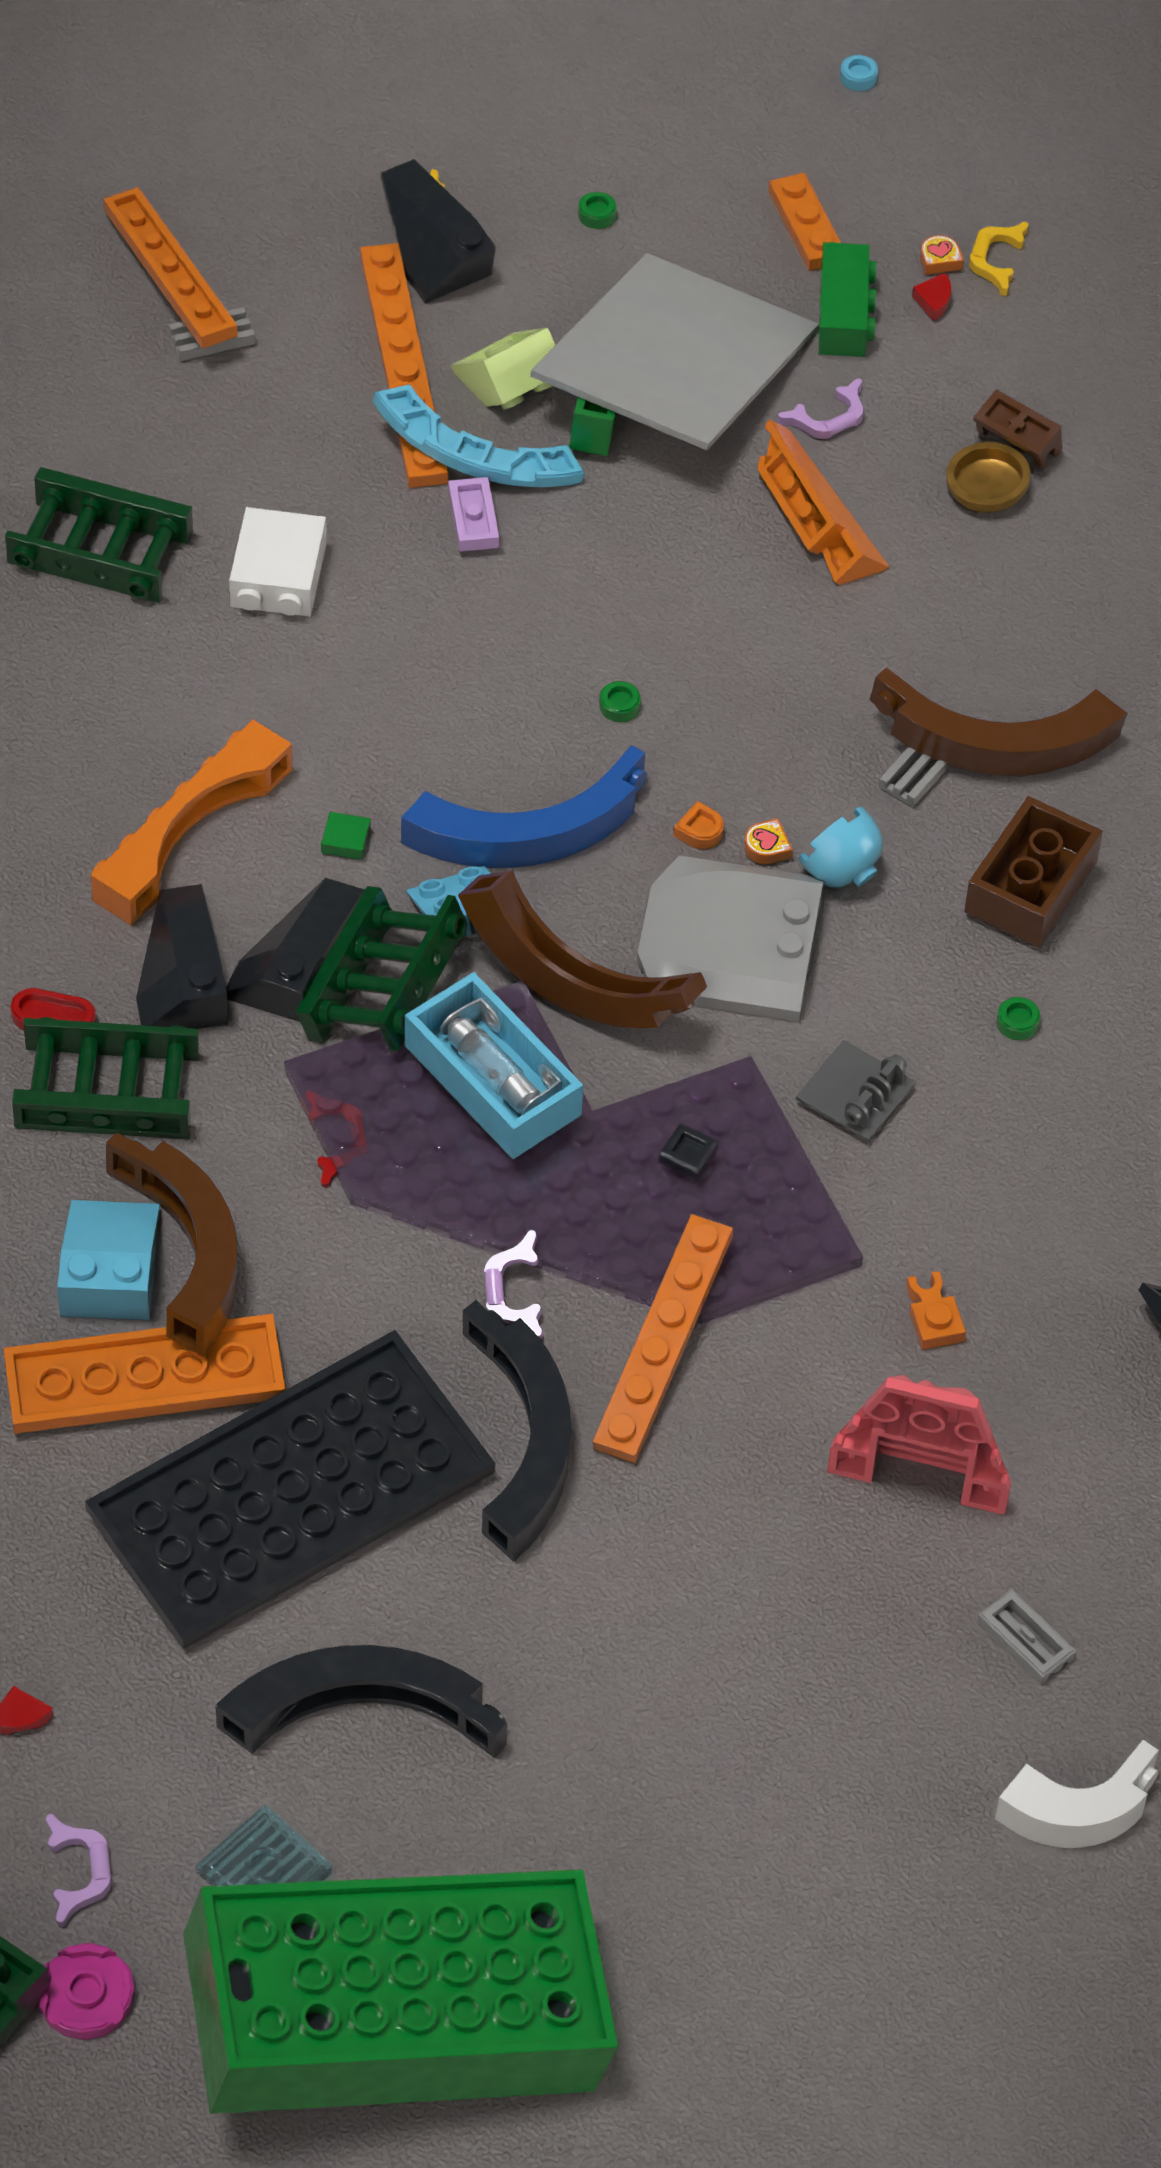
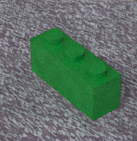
[818,242,876,357]

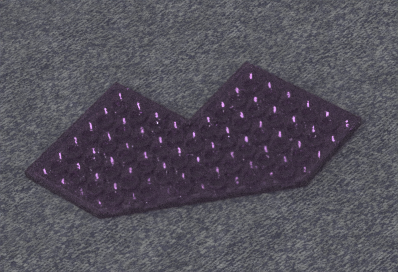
[284,981,863,1324]

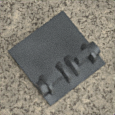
[796,1040,916,1141]

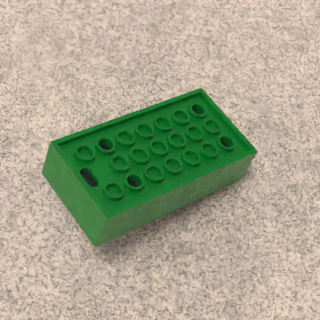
[183,1869,618,2114]

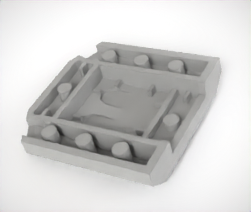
[637,855,824,1022]

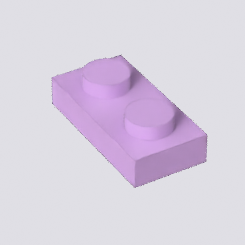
[448,477,499,552]

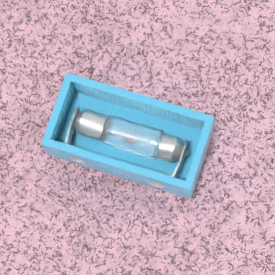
[405,972,583,1159]

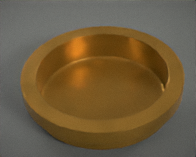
[946,442,1030,513]

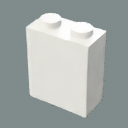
[229,507,326,617]

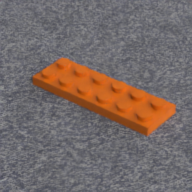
[3,1314,285,1434]

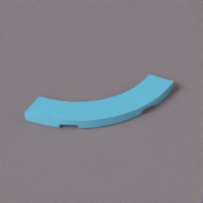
[372,384,585,487]

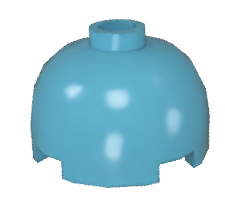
[798,807,883,888]

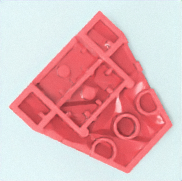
[827,1375,1011,1515]

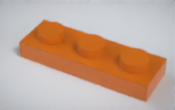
[768,172,841,271]

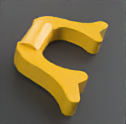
[969,222,1029,296]

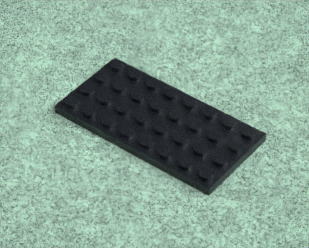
[85,1330,495,1649]

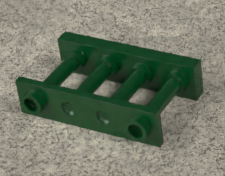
[5,467,193,603]
[295,886,468,1052]
[12,1017,200,1139]

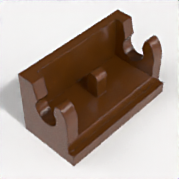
[973,389,1062,470]

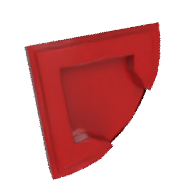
[912,273,952,321]
[0,1686,54,1735]

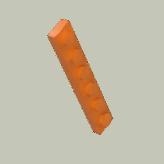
[103,187,238,349]
[592,1214,733,1464]

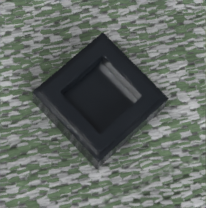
[658,1123,719,1181]

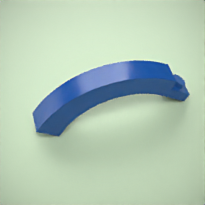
[401,745,647,868]

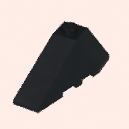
[381,159,496,304]
[226,878,365,1022]
[136,884,228,1029]

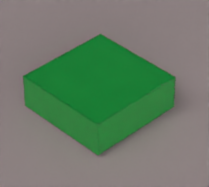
[321,812,371,860]

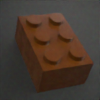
[964,796,1103,947]

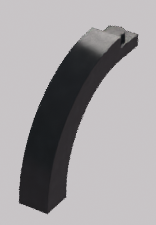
[462,1300,571,1562]
[215,1645,507,1758]

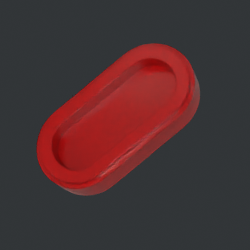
[10,988,96,1030]

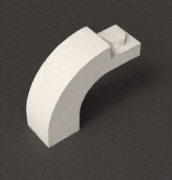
[995,1740,1159,1848]

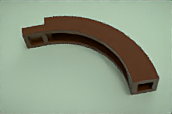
[869,667,1128,776]
[458,870,707,1029]
[106,1132,237,1357]

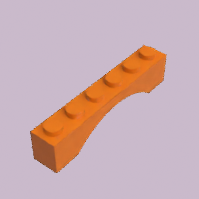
[90,719,293,926]

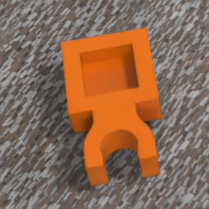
[906,1271,966,1350]

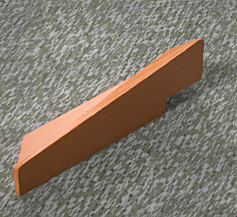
[757,420,889,585]

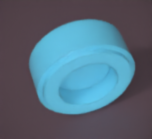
[840,55,878,91]

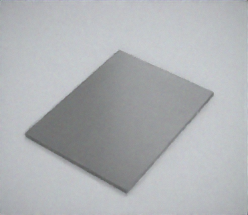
[530,253,819,451]

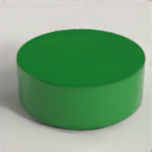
[578,192,617,229]
[599,681,641,722]
[996,997,1041,1040]

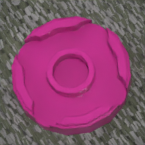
[39,1943,135,2040]

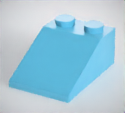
[57,1200,160,1320]

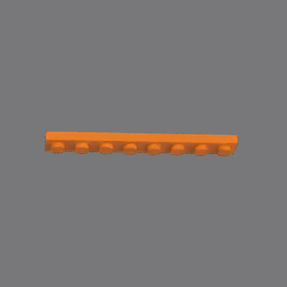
[360,243,448,488]

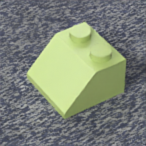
[450,327,555,409]

